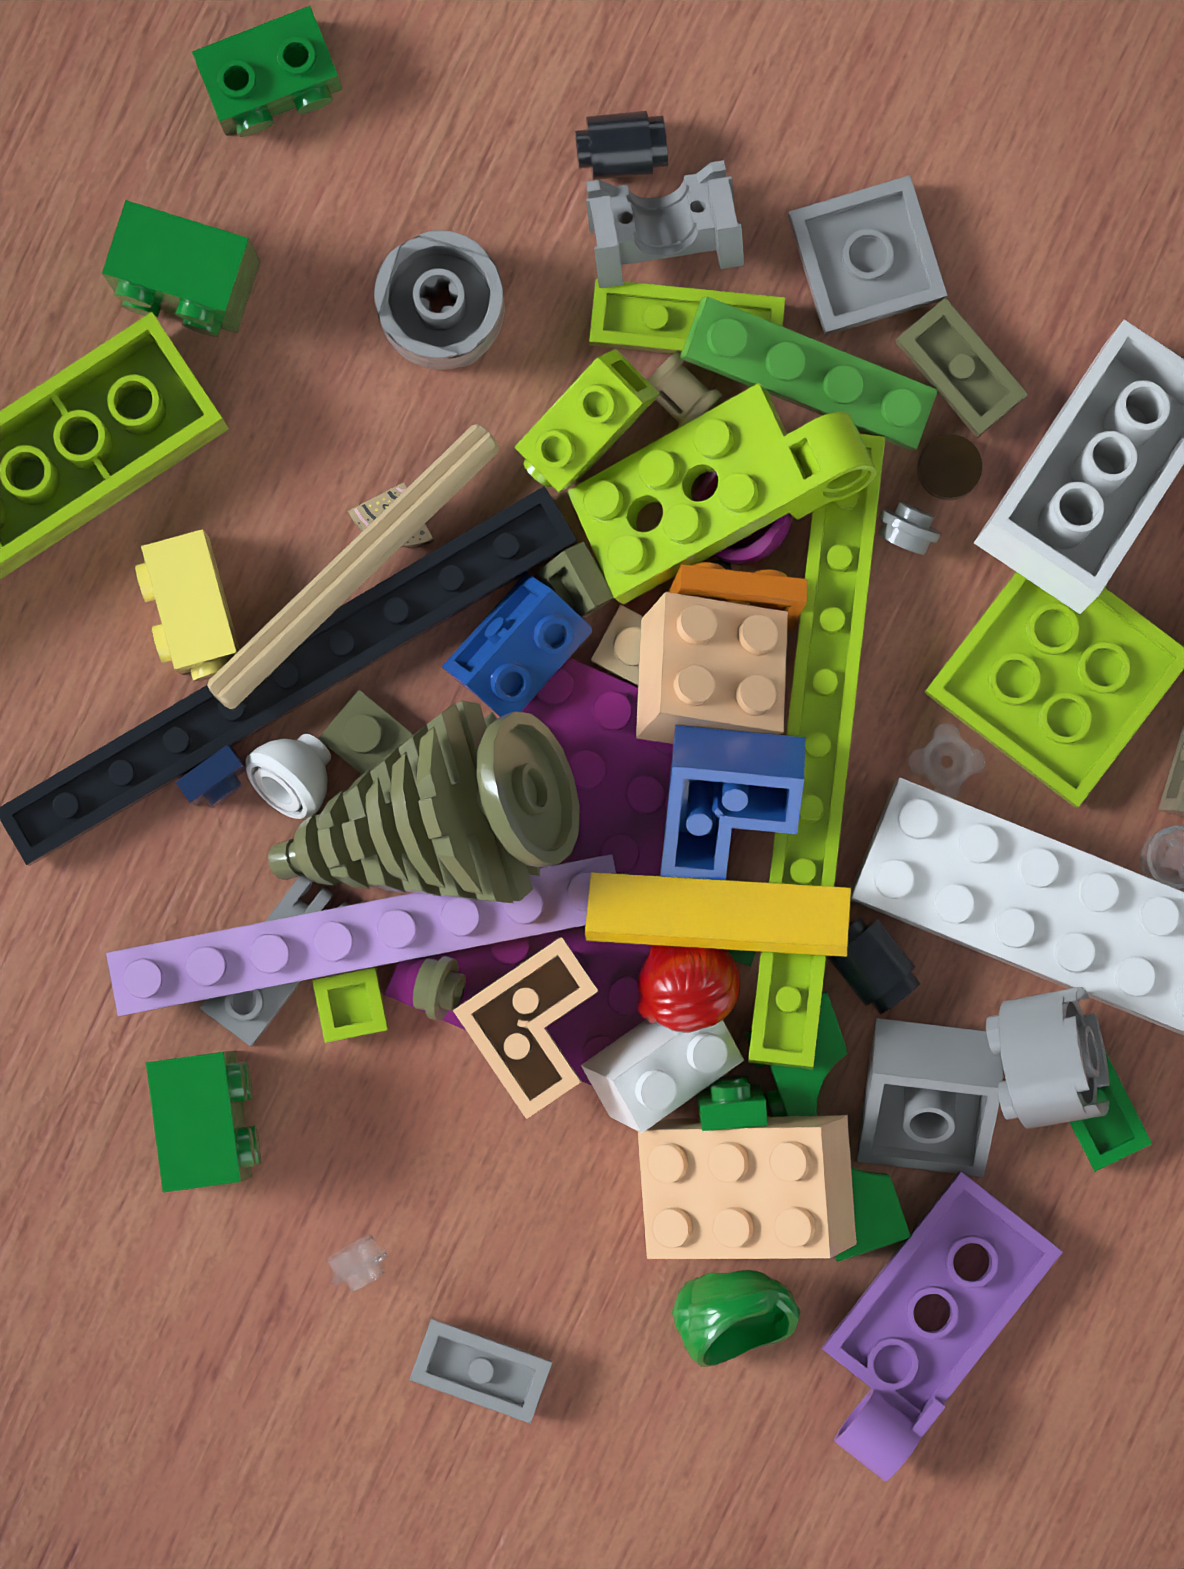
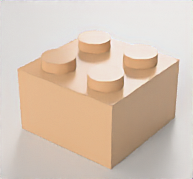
[636,592,788,744]

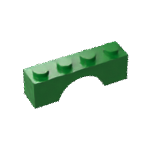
[745,991,911,1262]

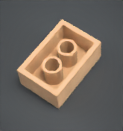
[638,1115,856,1259]

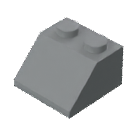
[857,1018,1003,1177]

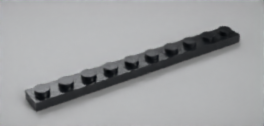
[0,486,577,866]

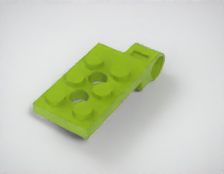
[567,383,877,605]

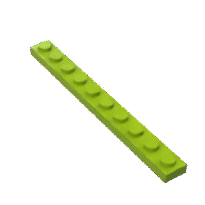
[748,434,886,1070]

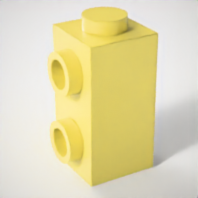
[135,529,240,681]

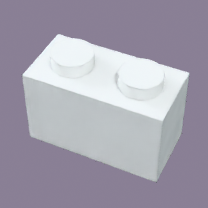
[581,1019,744,1133]

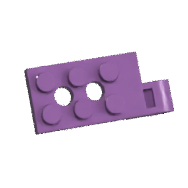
[821,1171,1063,1482]

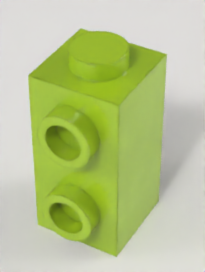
[514,349,660,492]

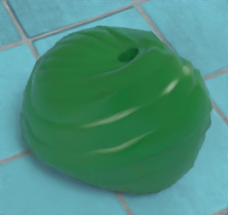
[671,1270,801,1367]

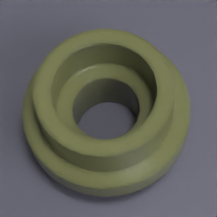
[413,956,466,1021]

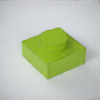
[312,967,389,1043]

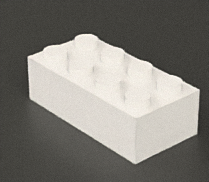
[974,320,1184,614]

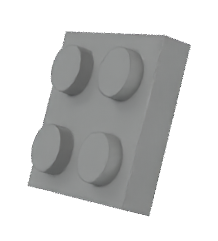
[788,175,948,336]

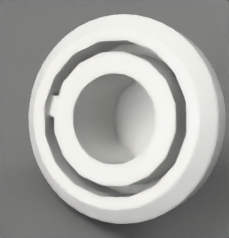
[245,734,331,819]

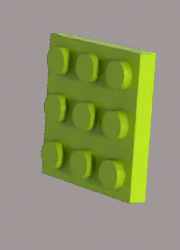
[924,572,1184,808]

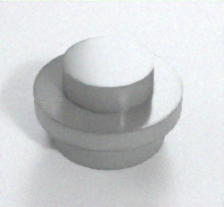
[879,502,941,555]

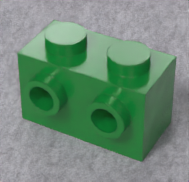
[192,5,342,137]

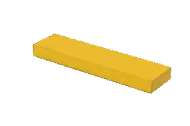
[585,872,851,957]

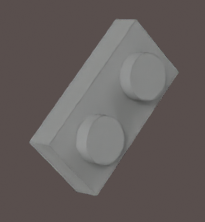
[409,1317,553,1424]

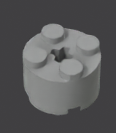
[374,230,505,370]
[986,987,1109,1129]

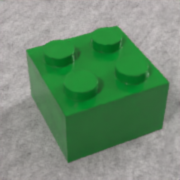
[102,200,260,337]
[146,1050,261,1193]

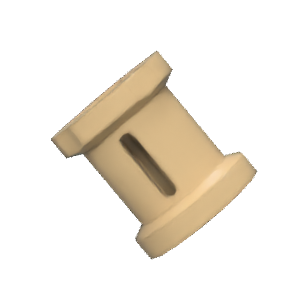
[647,351,723,428]

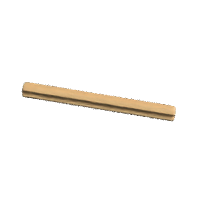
[207,424,499,709]

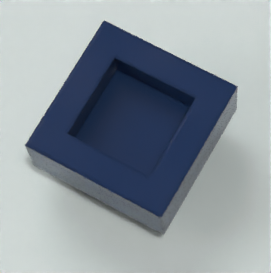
[175,744,246,807]

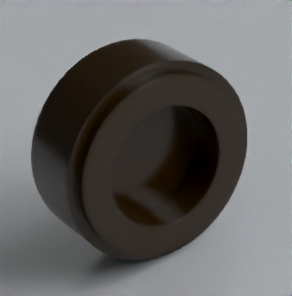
[917,435,982,500]

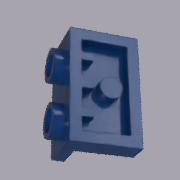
[442,573,592,717]

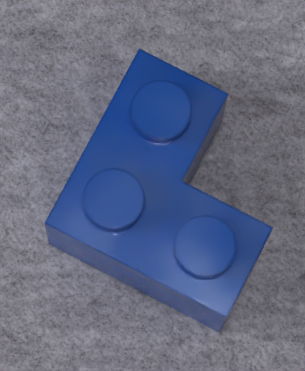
[661,725,805,880]

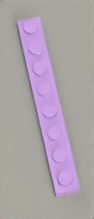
[106,854,616,1016]

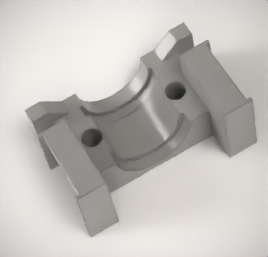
[586,160,744,288]

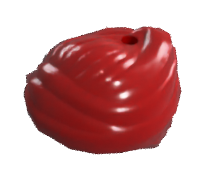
[637,945,740,1033]

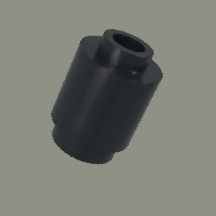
[575,111,668,180]
[828,917,920,1015]

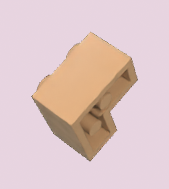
[453,937,599,1119]

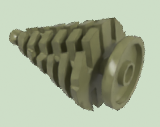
[268,701,580,904]

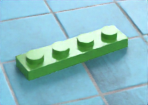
[680,296,938,451]

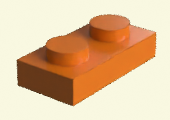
[669,562,807,630]

